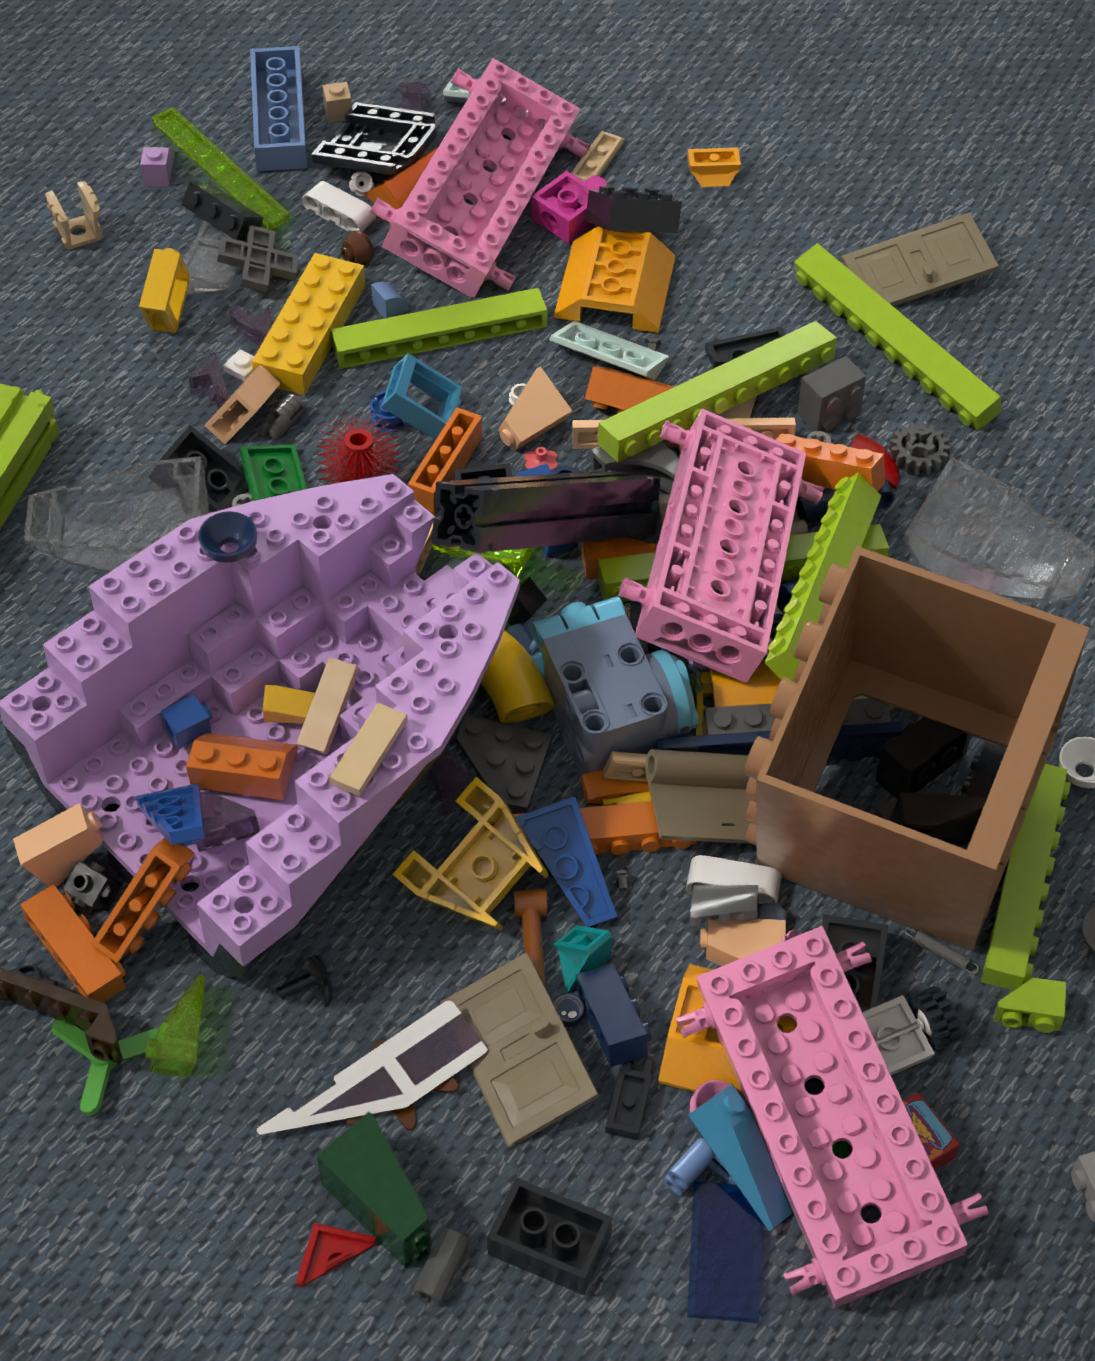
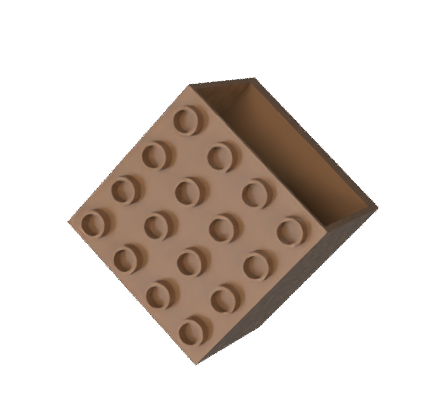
[744,546,1090,951]

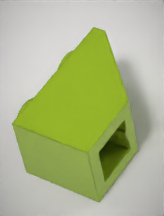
[993,977,1066,1033]

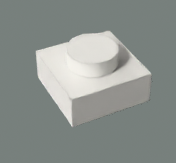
[223,349,254,381]

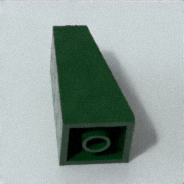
[317,1112,431,1268]

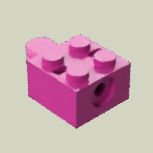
[531,171,607,244]

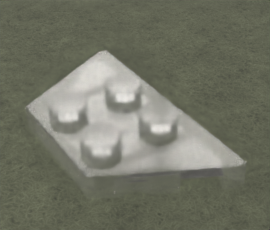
[184,220,239,295]

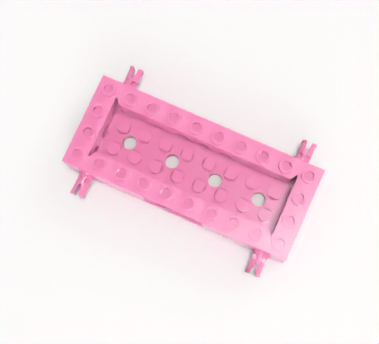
[370,58,590,298]
[618,409,824,683]
[675,926,988,1308]

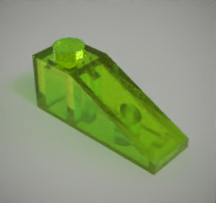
[145,974,205,1077]

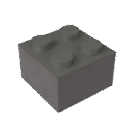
[797,356,866,431]

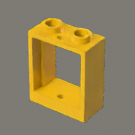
[139,248,191,333]

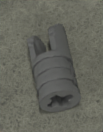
[257,394,307,439]

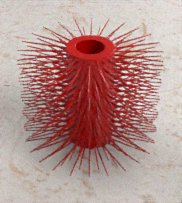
[316,411,402,485]

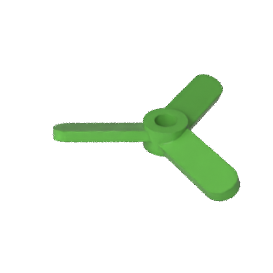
[52,1020,168,1116]

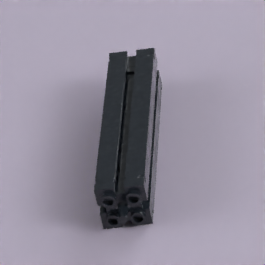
[432,470,661,553]

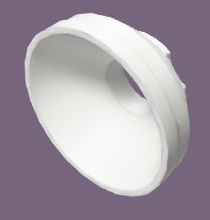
[1059,737,1095,788]

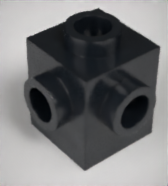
[63,860,123,911]

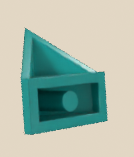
[553,925,612,993]

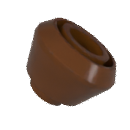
[340,230,374,265]

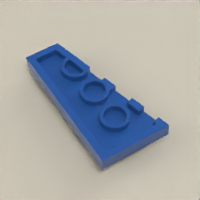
[135,783,205,846]
[515,796,618,927]

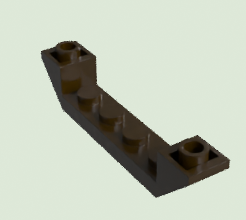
[0,967,123,1064]

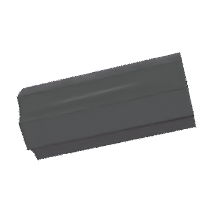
[413,1228,469,1306]

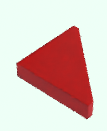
[296,1223,377,1288]

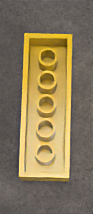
[252,253,365,396]

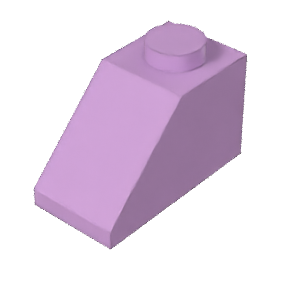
[140,147,175,186]

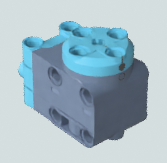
[531,596,699,775]

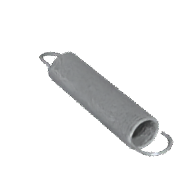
[904,928,979,973]

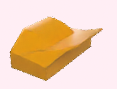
[687,148,741,187]

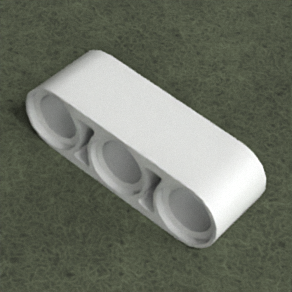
[302,181,376,232]
[686,855,782,904]

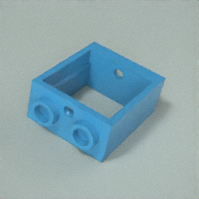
[381,353,462,439]

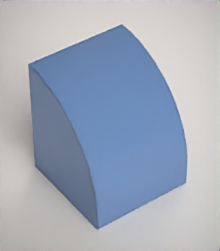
[371,282,409,318]

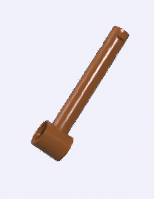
[514,888,547,987]

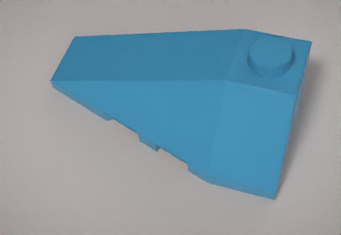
[688,1084,792,1231]

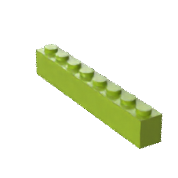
[331,288,547,369]
[981,764,1071,990]

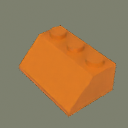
[364,148,438,209]
[585,367,675,413]
[186,732,298,800]

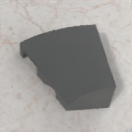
[690,885,759,926]

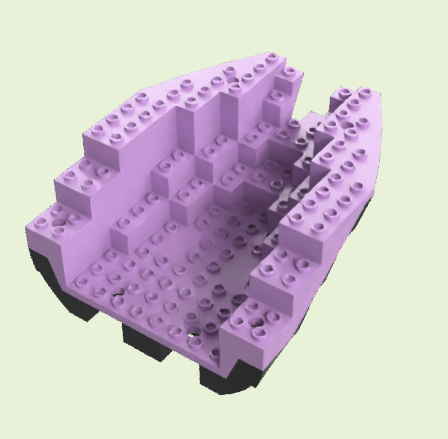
[0,474,520,980]

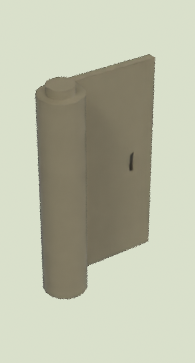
[645,749,751,844]

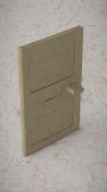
[841,212,999,306]
[440,952,600,1148]

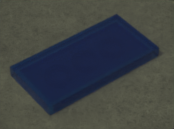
[687,1181,762,1323]

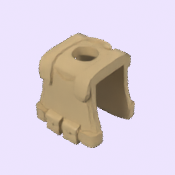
[45,181,103,250]

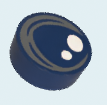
[553,993,584,1027]

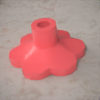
[525,447,558,470]

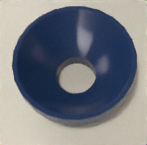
[198,511,257,563]

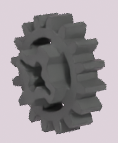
[889,421,951,475]

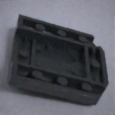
[312,102,436,175]

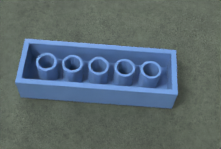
[250,46,307,172]

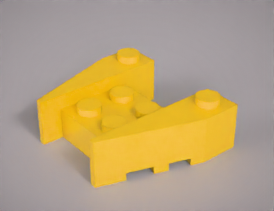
[393,777,549,931]

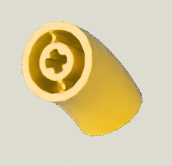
[480,630,555,723]

